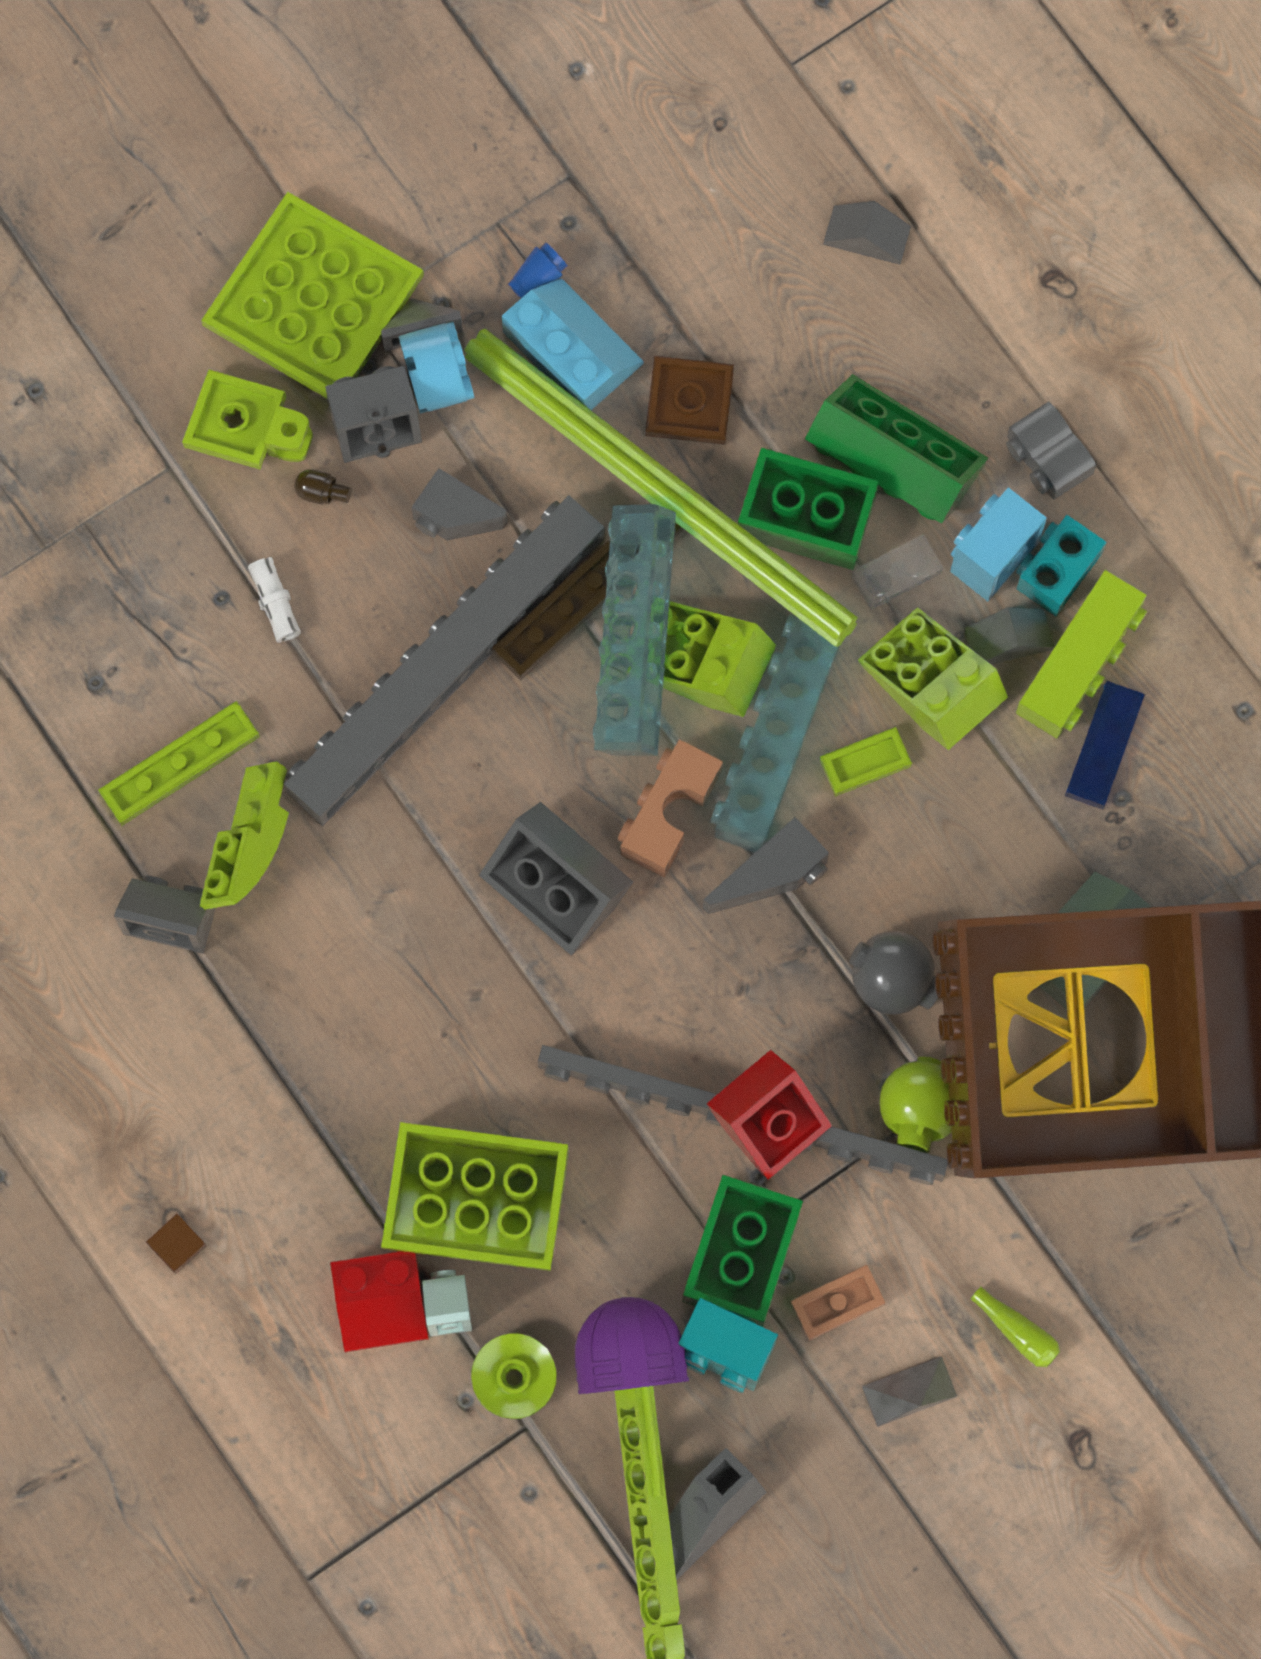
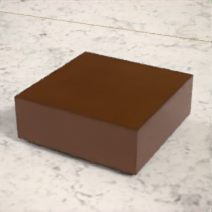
[146,1213,207,1275]

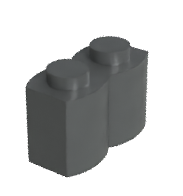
[1006,401,1096,500]

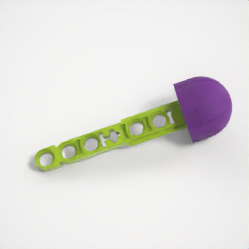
[575,1297,689,1659]

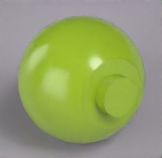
[879,1057,952,1153]

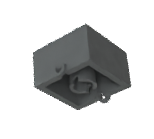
[325,366,422,463]

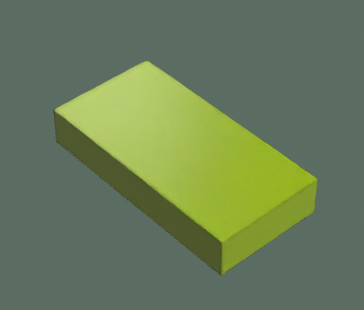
[820,727,912,797]

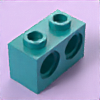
[1016,514,1107,617]

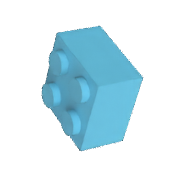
[950,487,1047,602]

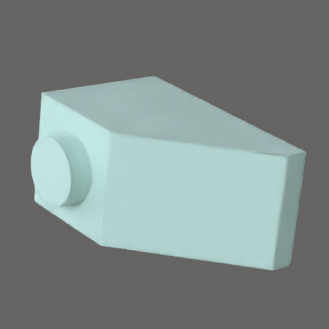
[422,1270,472,1337]

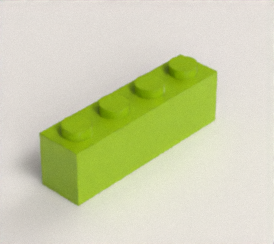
[1016,570,1148,739]

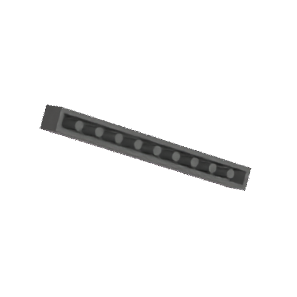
[284,495,605,827]

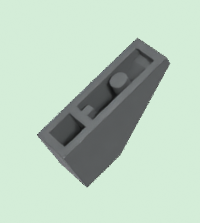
[703,817,829,914]

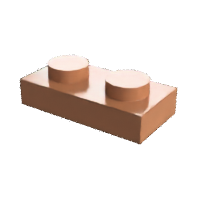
[790,1265,886,1341]

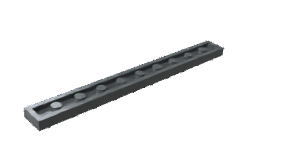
[538,1045,948,1185]

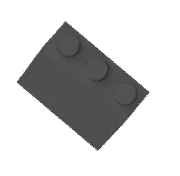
[479,802,633,956]

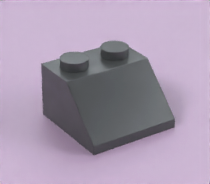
[114,876,216,954]

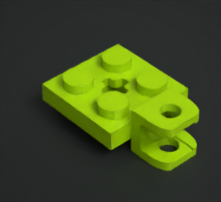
[182,369,313,470]

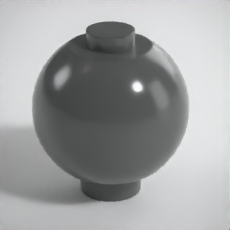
[849,931,938,1015]

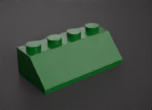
[805,374,989,524]

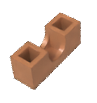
[617,739,723,878]

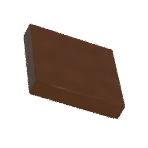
[645,356,734,445]

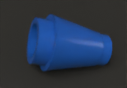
[508,242,568,299]

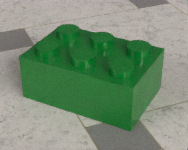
[738,447,879,571]
[682,1174,803,1327]

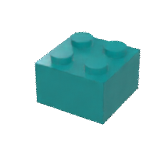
[679,1298,778,1393]

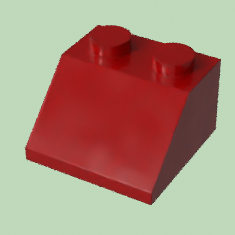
[706,1049,832,1180]
[330,1251,429,1353]

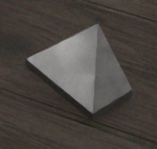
[381,298,463,352]
[862,1356,957,1427]

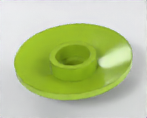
[471,1333,557,1419]

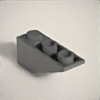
[654,1448,767,1581]

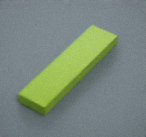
[98,701,260,826]

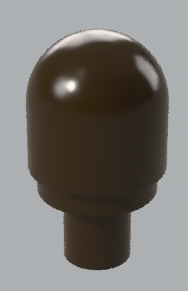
[294,469,352,505]

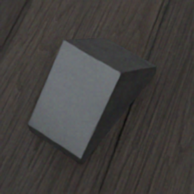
[823,201,911,265]

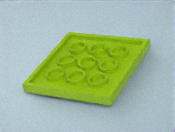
[201,192,424,399]

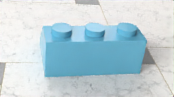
[502,278,644,410]

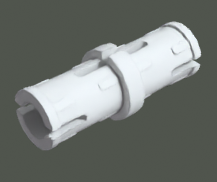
[248,557,301,643]

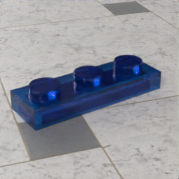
[1065,680,1145,810]

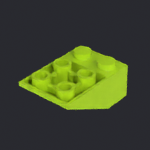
[623,598,776,717]
[858,607,1008,750]

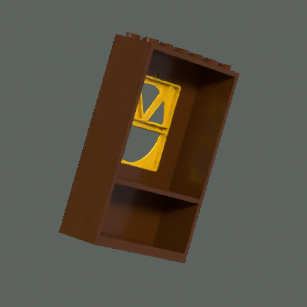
[932,901,1261,1179]

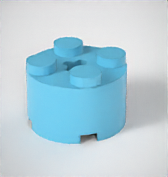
[399,322,475,414]

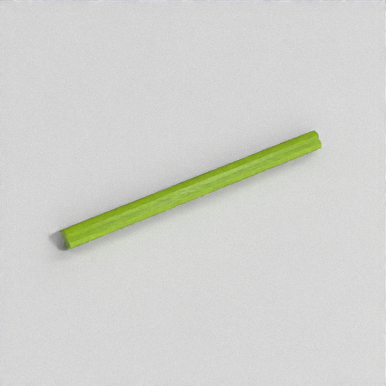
[464,328,858,647]

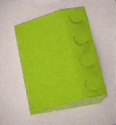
[381,1122,569,1271]

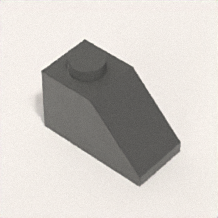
[412,468,508,541]

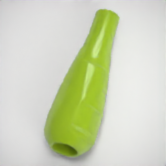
[970,1287,1060,1367]

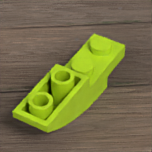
[200,761,289,910]

